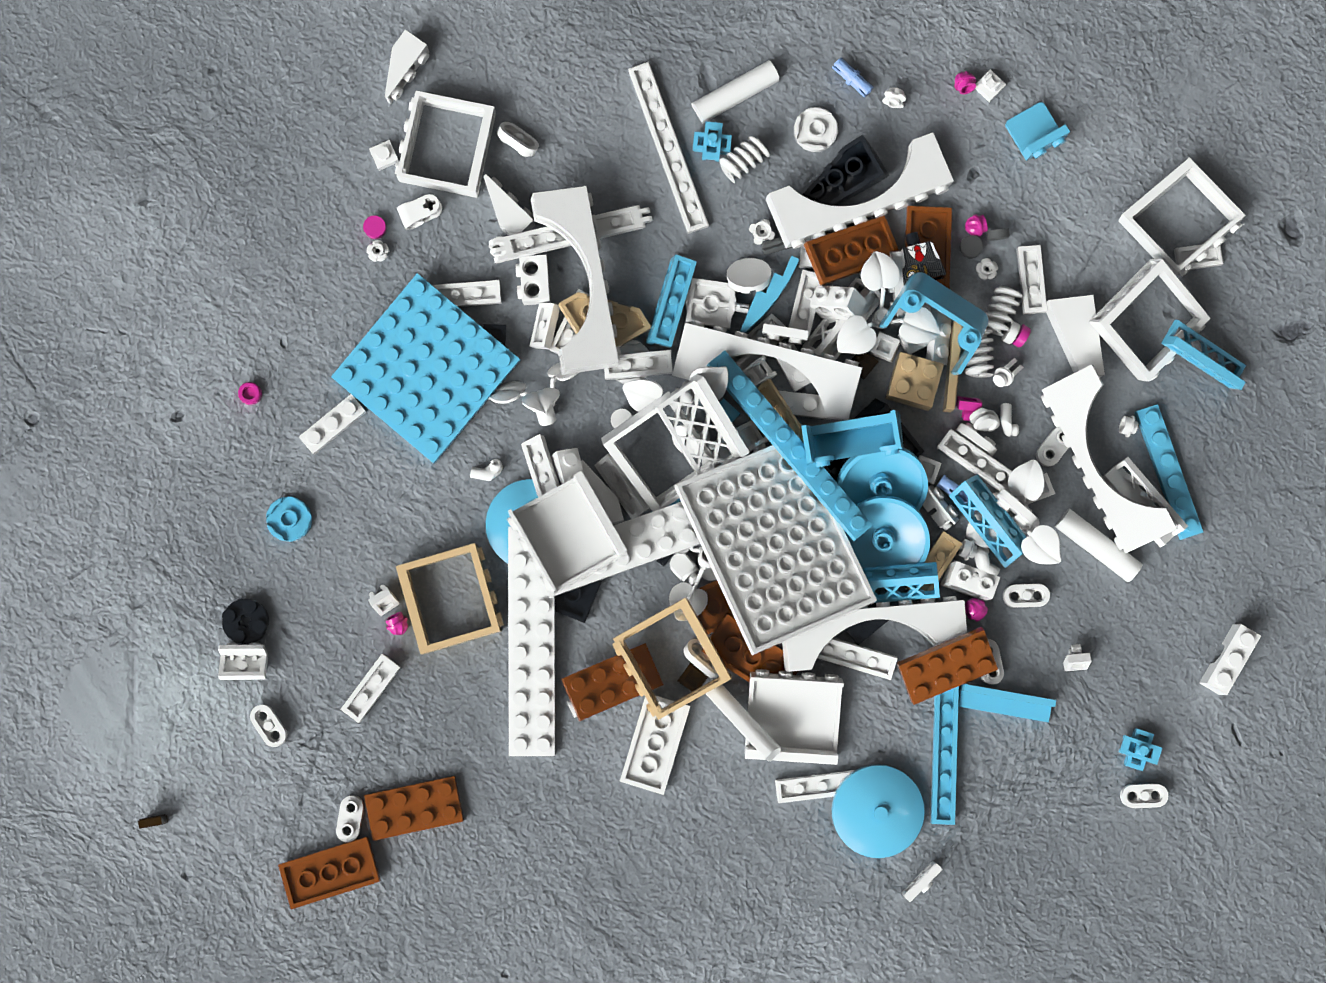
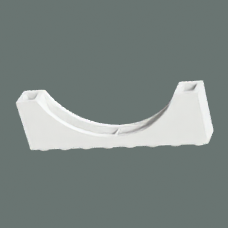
[766,132,954,249]
[531,186,621,375]
[672,320,862,420]
[1041,365,1178,553]
[782,596,967,671]

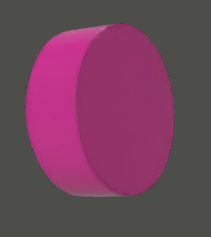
[363,215,387,239]
[1012,324,1031,348]
[238,382,262,405]

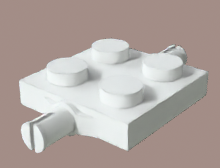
[684,278,749,330]

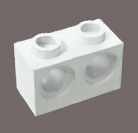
[516,255,551,305]
[810,285,867,320]

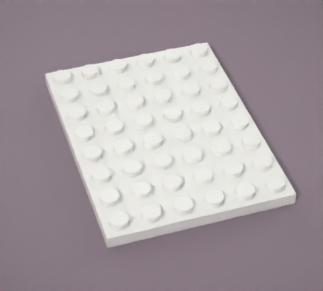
[674,435,877,655]

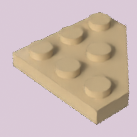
[558,292,652,347]

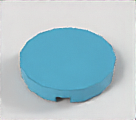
[266,497,312,542]

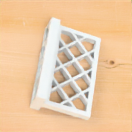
[654,374,750,475]

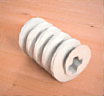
[720,136,770,183]
[986,286,1023,336]
[965,329,994,378]

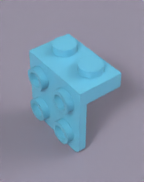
[1005,102,1070,161]

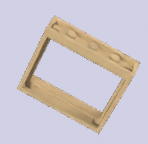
[396,543,504,655]
[612,597,732,720]

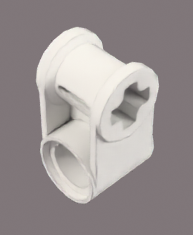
[397,194,443,230]
[742,356,777,388]

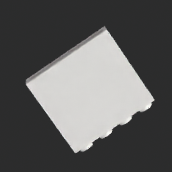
[507,470,627,595]
[744,669,844,765]

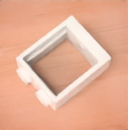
[940,561,1000,601]

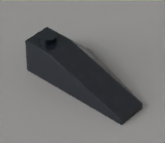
[802,135,889,206]

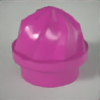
[954,71,976,95]
[965,214,988,236]
[965,598,988,622]
[385,612,408,635]

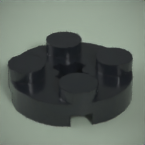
[222,599,269,644]

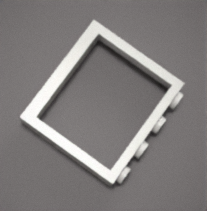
[395,91,496,198]
[1119,157,1246,277]
[1089,259,1210,381]
[601,391,722,512]

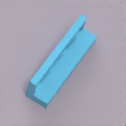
[646,255,697,348]
[1162,320,1246,390]
[949,474,1026,568]
[862,562,940,603]
[958,684,1056,722]

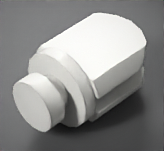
[993,358,1024,387]
[969,408,1000,432]
[670,554,702,586]

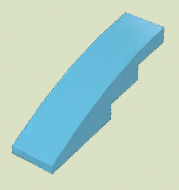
[740,256,799,334]

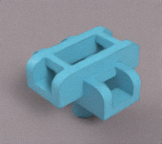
[693,121,732,162]
[1118,728,1162,771]

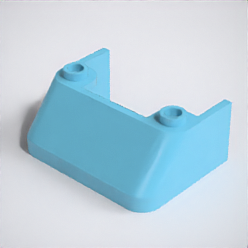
[879,272,989,375]
[801,410,903,467]

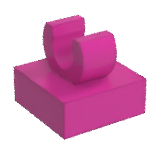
[956,396,982,421]

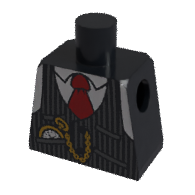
[900,232,946,285]

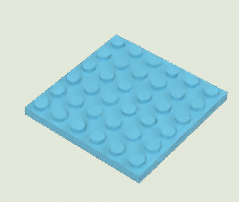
[331,273,521,464]

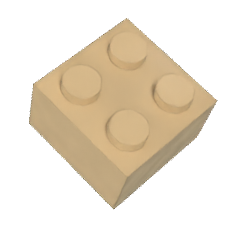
[885,352,944,411]

